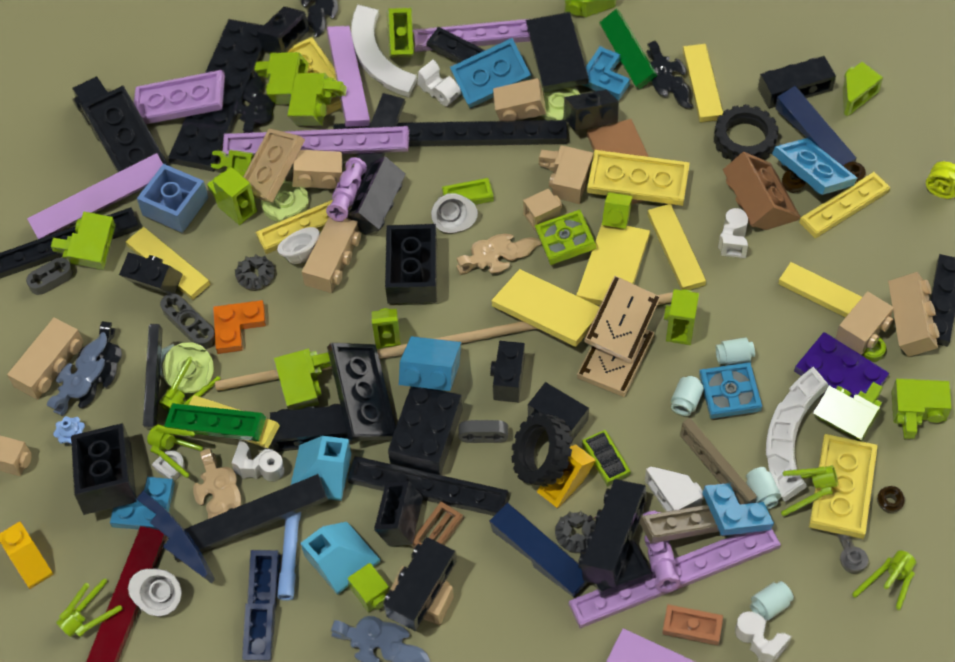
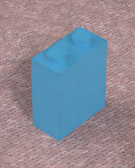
[399,336,461,391]

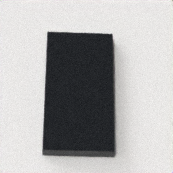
[526,12,589,92]
[81,85,169,172]
[327,343,396,440]

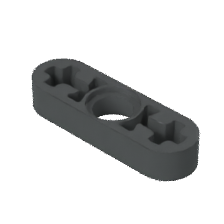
[160,294,215,349]

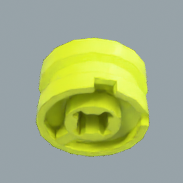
[925,161,955,199]

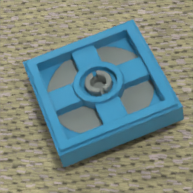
[699,362,762,419]

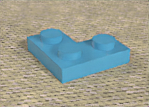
[583,47,630,100]
[110,477,175,530]
[702,483,774,536]

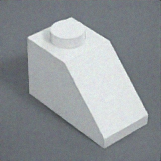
[645,467,703,512]

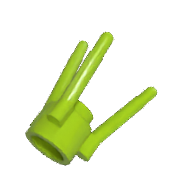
[159,357,221,412]
[147,424,203,478]
[781,465,838,516]
[852,550,916,610]
[56,578,122,638]

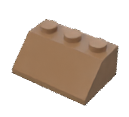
[723,152,801,230]

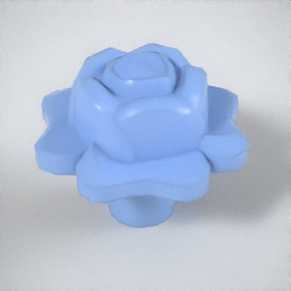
[53,416,85,444]

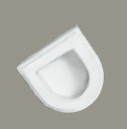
[152,451,185,481]

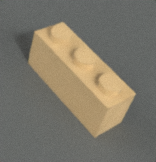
[302,217,361,293]
[888,272,939,357]
[7,317,84,400]

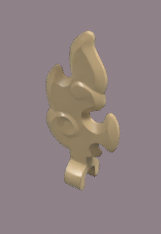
[456,234,542,275]
[193,448,241,519]

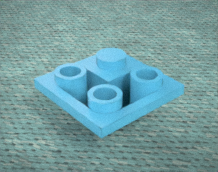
[291,436,352,501]
[301,522,381,595]

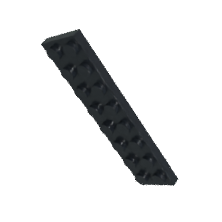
[168,19,264,172]

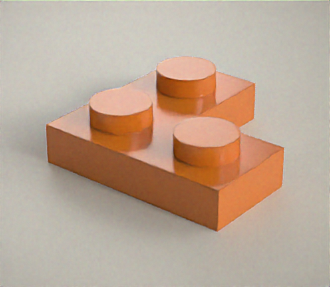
[213,300,266,354]

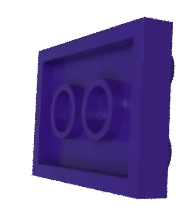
[794,332,889,398]

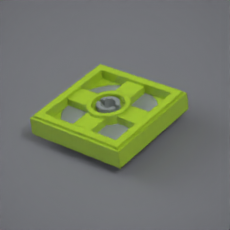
[534,209,597,265]

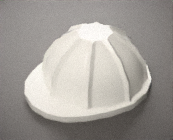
[431,193,477,233]
[277,227,320,264]
[128,569,182,616]

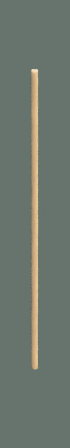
[215,292,673,391]

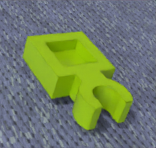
[211,149,254,176]

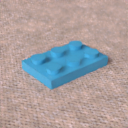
[450,38,532,108]
[772,138,857,195]

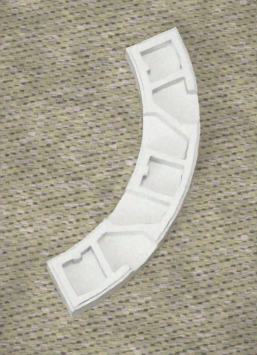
[351,5,417,97]
[766,367,829,502]

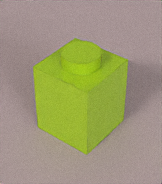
[602,192,632,229]
[347,562,390,613]

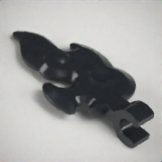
[301,0,338,37]
[646,40,693,109]
[233,73,274,133]
[77,321,122,409]

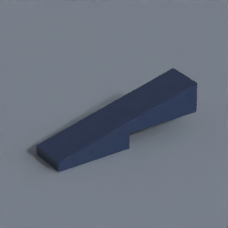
[776,86,857,166]
[489,503,588,597]
[242,550,281,661]

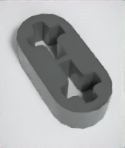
[26,258,73,295]
[458,420,508,443]

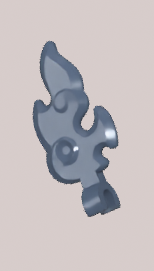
[47,332,107,416]
[331,616,430,662]

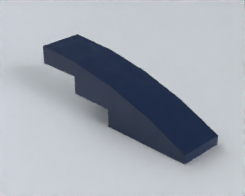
[137,491,215,584]

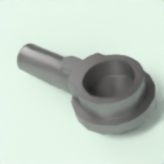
[837,534,868,573]

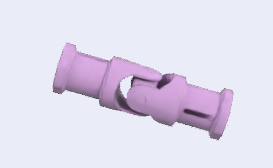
[326,157,367,221]
[640,511,680,592]

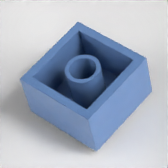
[137,164,209,233]

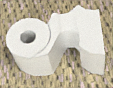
[417,59,461,106]
[718,208,748,258]
[232,440,284,481]
[735,611,792,662]

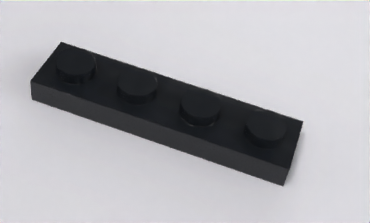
[930,254,955,347]

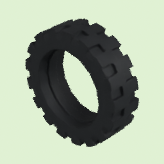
[714,105,778,162]
[511,413,572,487]

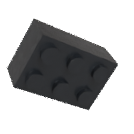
[385,224,437,304]
[388,386,463,475]
[71,423,137,515]

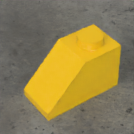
[537,445,596,508]
[0,521,54,589]

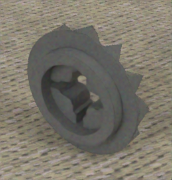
[235,254,275,289]
[555,511,596,552]

